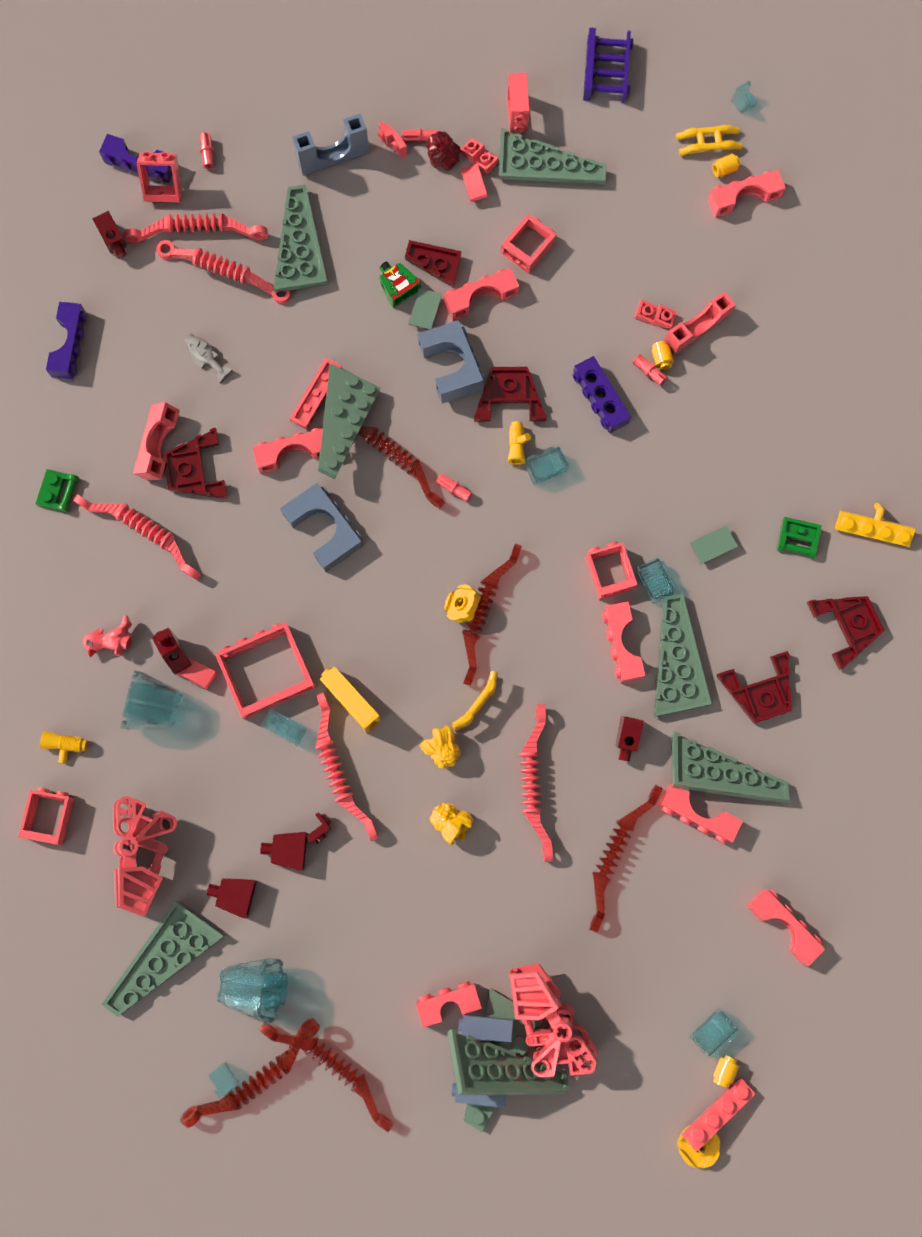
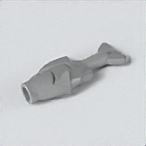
[184,334,233,383]

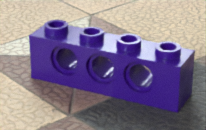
[572,356,631,433]

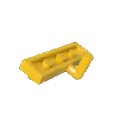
[834,503,916,547]

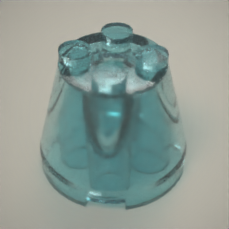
[120,670,183,730]
[217,958,288,1023]

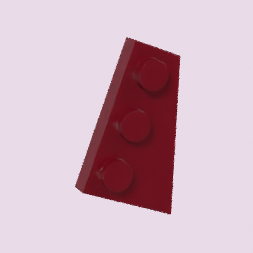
[405,240,462,287]

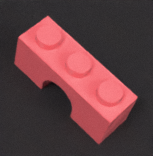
[416,981,482,1028]

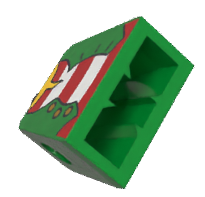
[379,261,421,308]

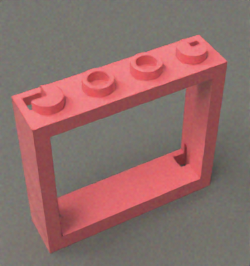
[215,622,316,720]

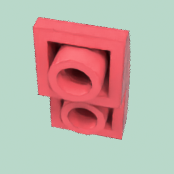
[377,121,407,158]
[460,138,499,174]
[461,164,488,202]
[634,300,677,329]
[171,658,217,689]

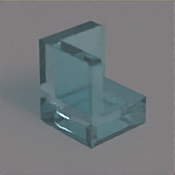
[732,81,757,114]
[209,1062,239,1098]

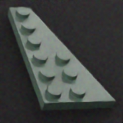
[499,128,606,184]
[273,185,327,293]
[318,364,381,479]
[654,593,712,717]
[672,731,790,804]
[101,901,224,1017]
[464,988,543,1132]
[448,1029,570,1095]

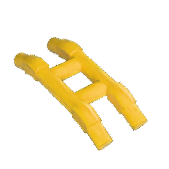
[676,125,742,156]
[452,671,498,732]

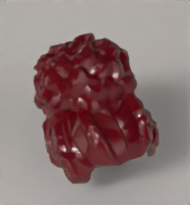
[426,131,461,171]

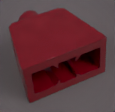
[92,211,127,259]
[152,628,192,675]
[616,716,644,762]
[260,832,308,871]
[207,878,257,919]

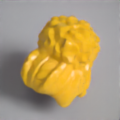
[420,725,461,769]
[430,802,473,845]

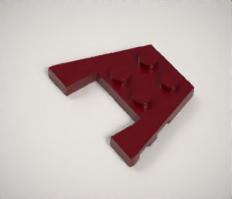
[474,367,547,422]
[163,428,228,499]
[807,596,885,670]
[716,651,792,724]

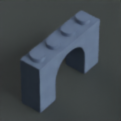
[292,114,369,176]
[417,320,486,404]
[280,483,363,572]
[451,1014,513,1108]

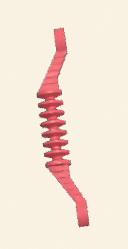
[123,213,268,244]
[156,240,291,304]
[73,495,202,580]
[315,692,379,842]
[519,704,553,862]

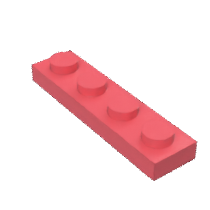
[290,358,343,430]
[681,1078,755,1151]

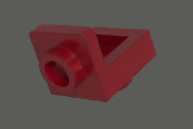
[306,812,332,844]

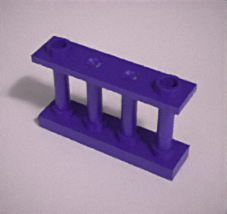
[583,27,634,103]

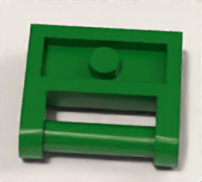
[35,469,80,513]
[776,517,822,559]

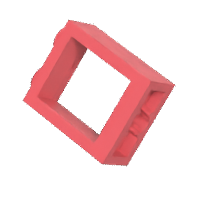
[507,72,529,133]
[137,151,183,202]
[501,214,557,274]
[585,542,637,600]
[18,787,74,845]

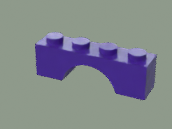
[99,134,172,183]
[46,301,87,379]

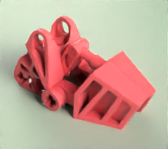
[113,796,177,917]
[509,963,597,1077]

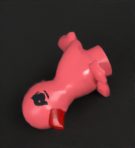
[83,615,133,658]

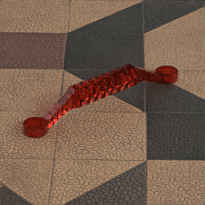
[358,426,445,509]
[462,543,522,686]
[589,784,663,933]
[180,1018,320,1128]
[259,1022,394,1132]

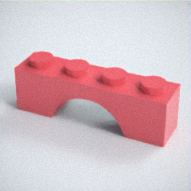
[708,170,786,217]
[444,268,519,321]
[664,291,736,355]
[133,402,180,481]
[252,428,323,474]
[602,601,645,683]
[658,783,743,844]
[746,889,825,967]

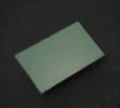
[409,288,442,330]
[690,525,738,564]

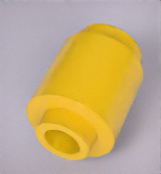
[712,154,740,177]
[652,341,674,370]
[713,1055,740,1089]

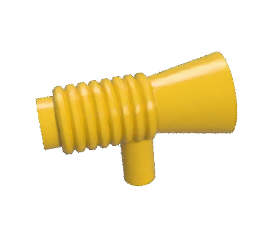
[507,421,531,465]
[40,730,88,763]

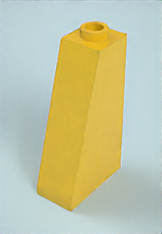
[320,666,381,734]

